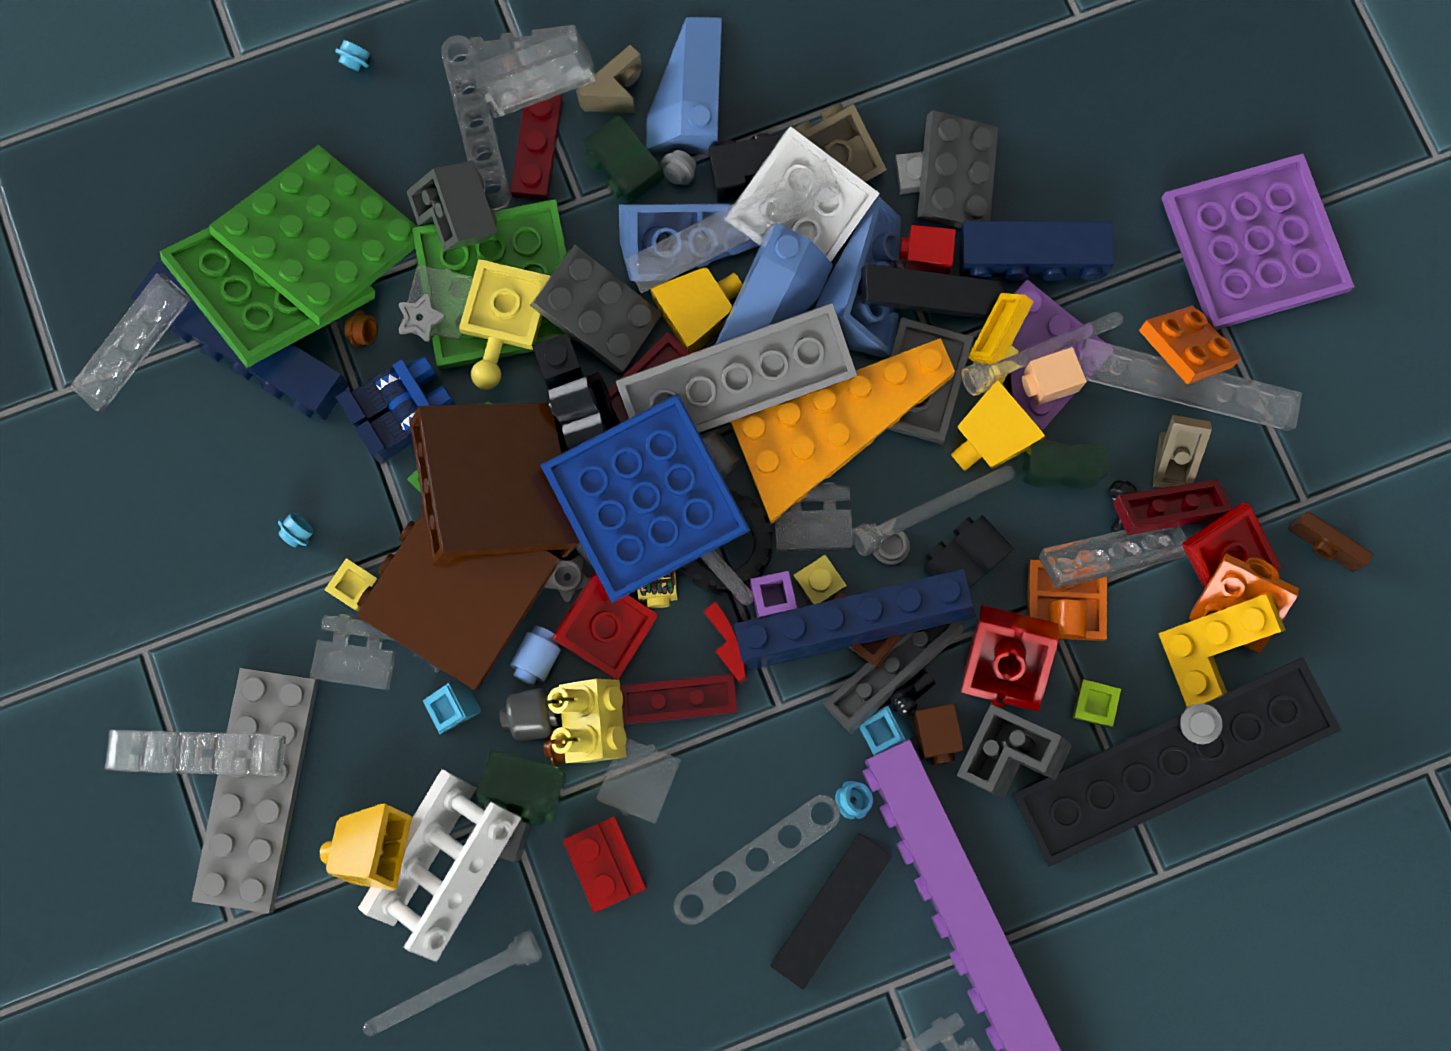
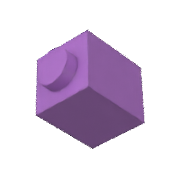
[750,571,797,618]

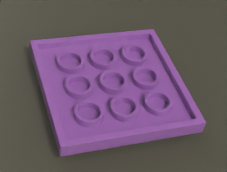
[1161,153,1354,330]

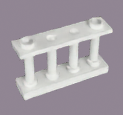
[358,769,521,962]

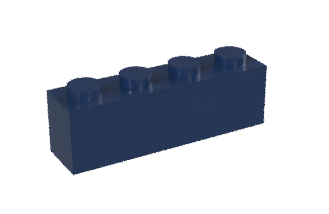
[959,221,1114,281]

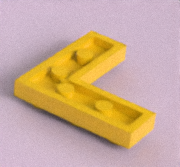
[1158,593,1285,708]

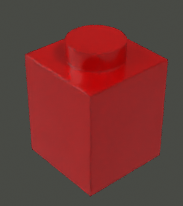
[899,225,956,274]

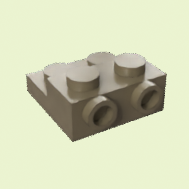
[794,103,887,182]

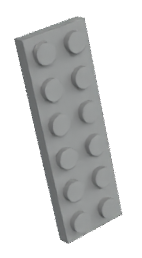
[616,303,857,433]
[192,668,319,914]

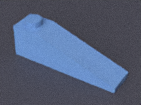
[646,17,722,154]
[815,196,901,358]
[619,204,759,281]
[715,223,833,345]

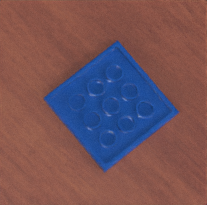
[540,394,750,603]

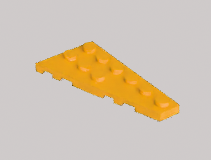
[730,338,955,525]

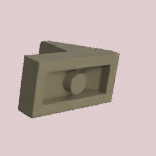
[576,44,642,113]
[1152,415,1212,488]

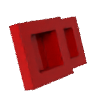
[703,602,747,684]

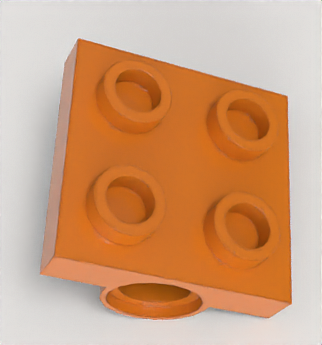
[1139,305,1241,385]
[1189,553,1299,653]
[1027,560,1107,641]

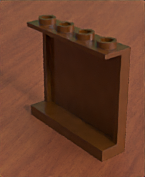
[410,403,579,566]
[356,501,561,691]

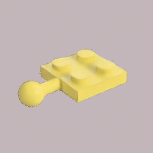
[459,259,550,390]

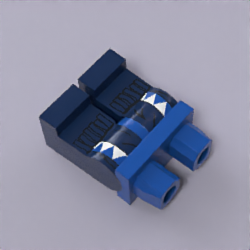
[336,357,456,464]

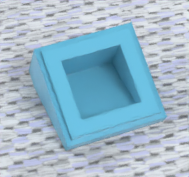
[423,680,481,734]
[859,704,915,756]

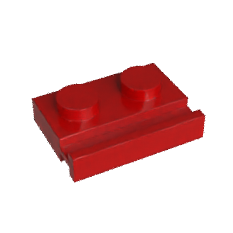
[562,816,647,913]

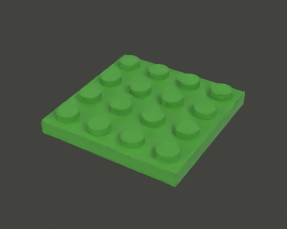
[209,145,418,326]
[412,199,577,370]
[160,227,375,368]

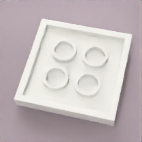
[724,126,880,262]

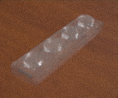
[69,273,191,411]
[1039,527,1187,589]

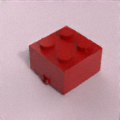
[961,605,1059,712]

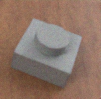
[895,152,923,194]

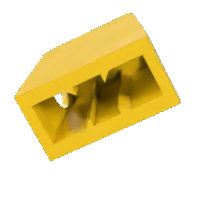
[651,268,743,353]
[951,380,1046,471]
[320,804,412,890]

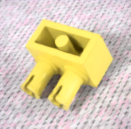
[548,679,627,763]

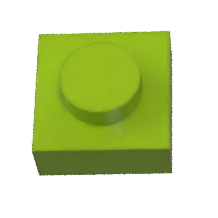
[1072,679,1121,728]

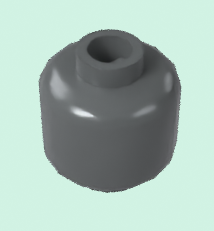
[499,688,559,742]

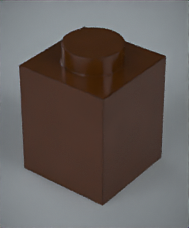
[912,704,964,765]

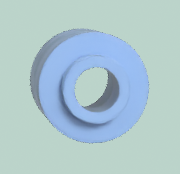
[510,625,561,686]

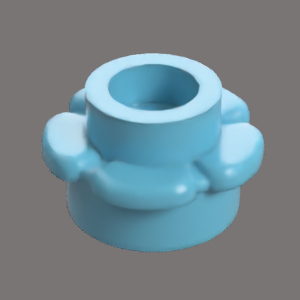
[335,40,370,71]
[278,512,314,547]
[835,781,873,819]

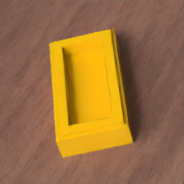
[968,293,1034,367]

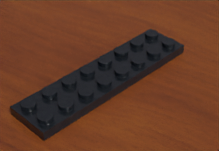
[1012,657,1341,867]

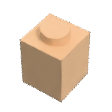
[1022,347,1087,406]

